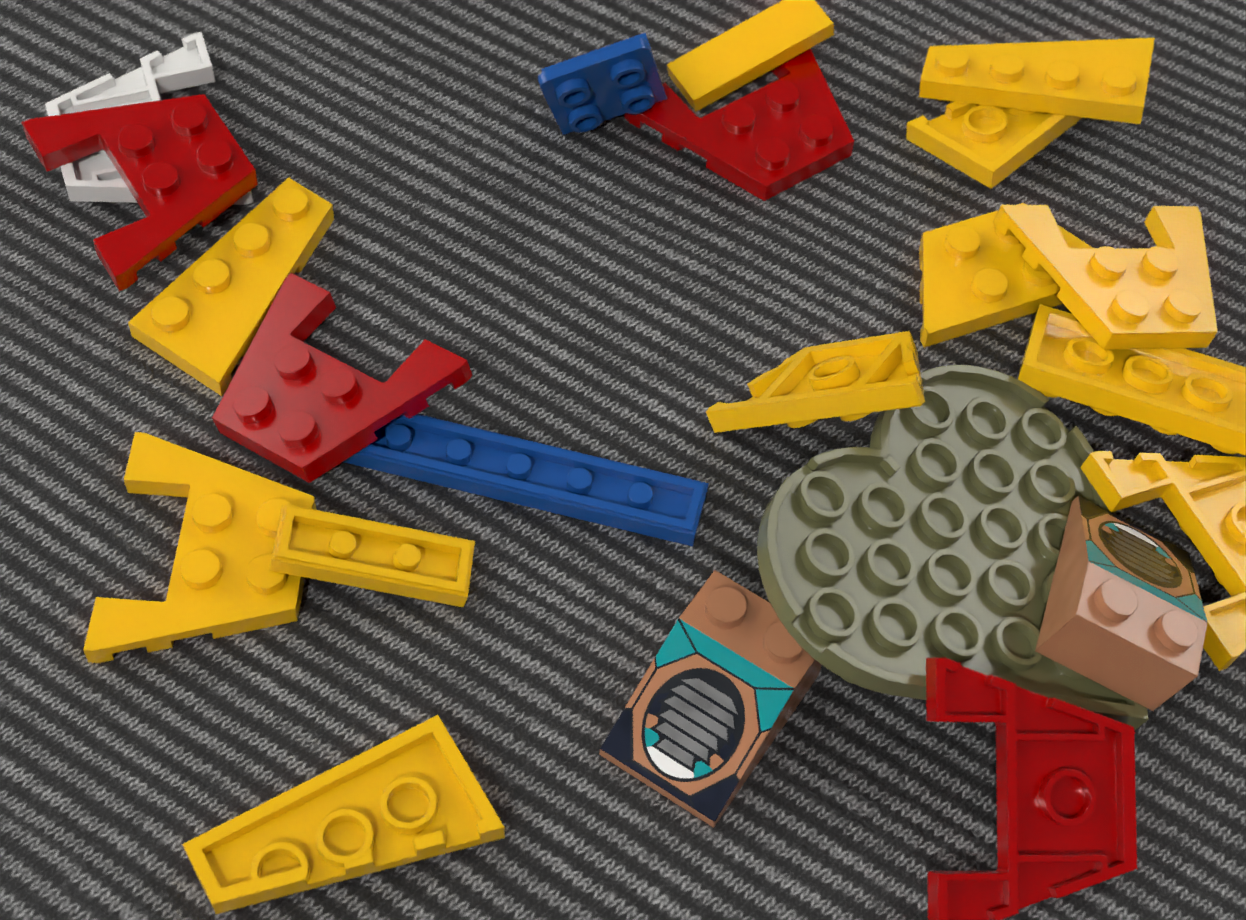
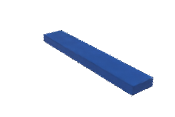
[343,414,709,547]

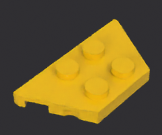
[919,203,1093,348]
[706,331,925,433]

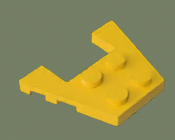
[993,205,1218,350]
[83,432,317,663]
[1080,451,1246,671]

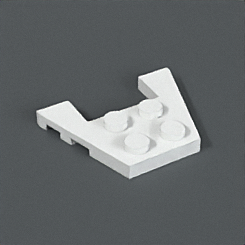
[45,32,253,205]

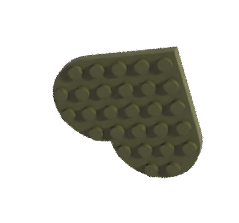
[757,365,1149,731]

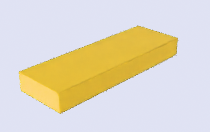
[666,0,834,112]
[269,503,475,607]

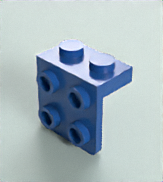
[538,33,667,135]

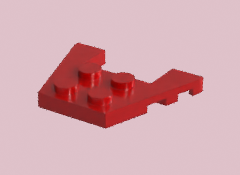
[624,49,854,201]
[21,94,258,292]
[212,273,473,483]
[926,658,1137,920]

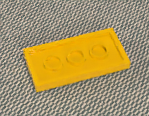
[1017,304,1246,456]

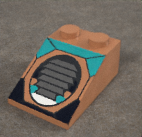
[1035,495,1207,711]
[599,570,822,828]

